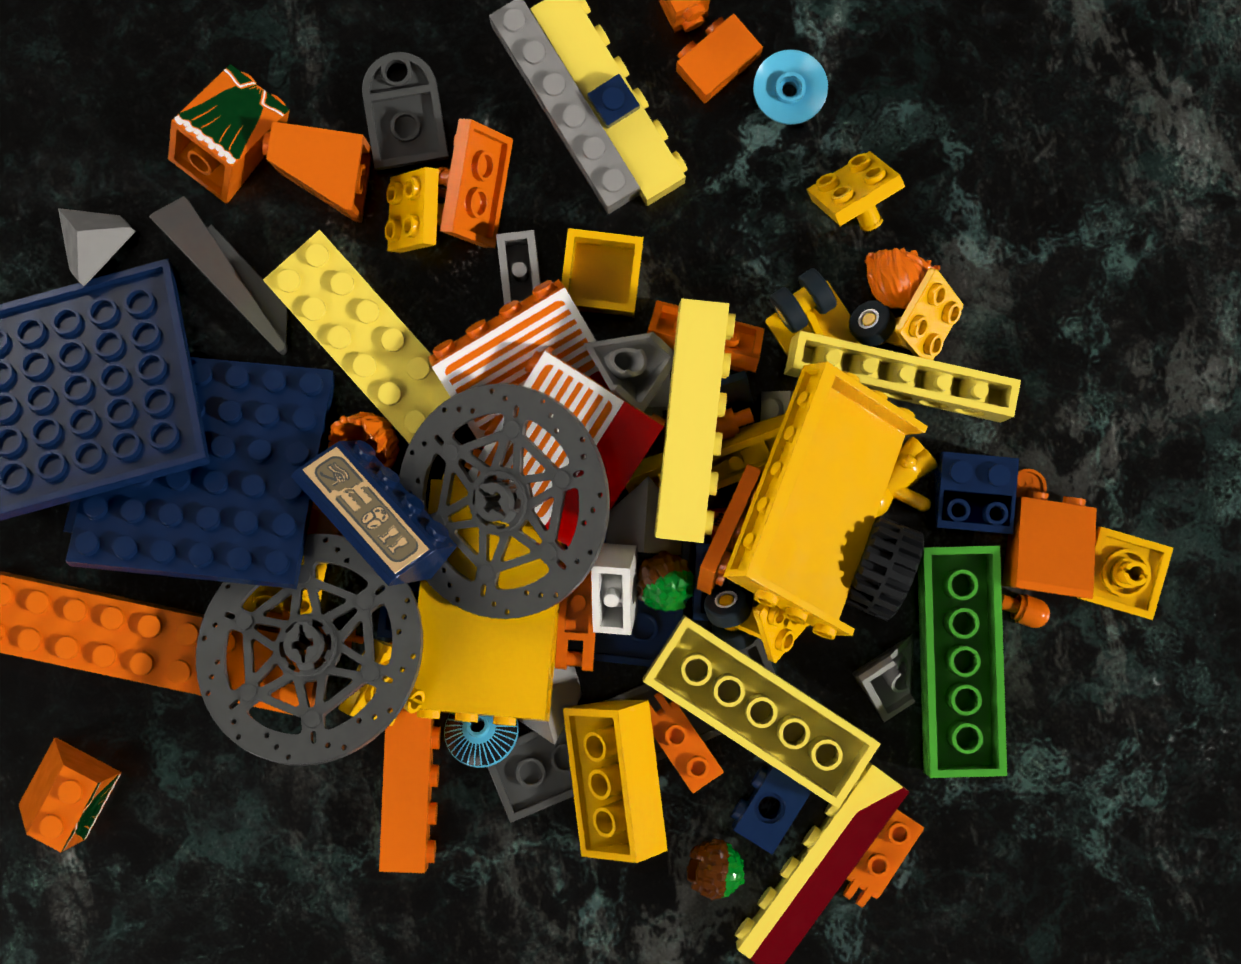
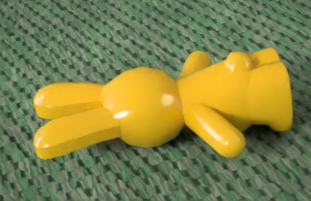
[876,436,938,518]

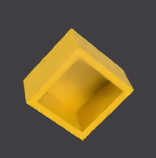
[561,228,644,318]

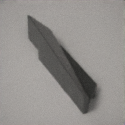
[149,196,290,355]

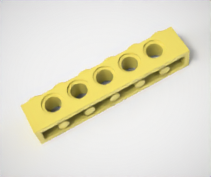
[784,330,1021,423]

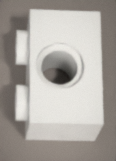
[591,543,638,635]

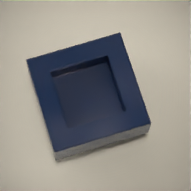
[587,74,640,128]

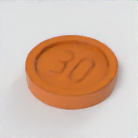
[1016,469,1047,497]

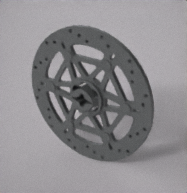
[399,384,610,619]
[196,534,423,766]

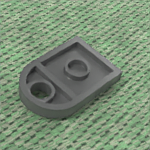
[362,52,450,171]

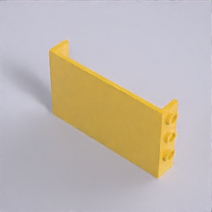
[723,361,928,640]
[410,474,566,726]

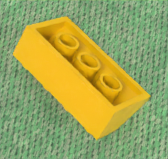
[563,699,668,863]

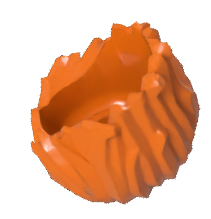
[865,248,940,309]
[328,412,400,469]

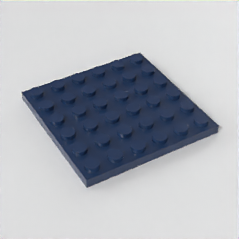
[0,258,210,521]
[66,357,336,589]

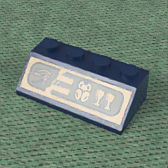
[291,440,457,586]

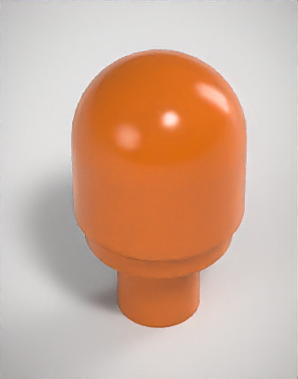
[716,408,755,441]
[1002,594,1050,628]

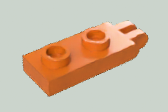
[649,692,724,793]
[843,809,924,908]

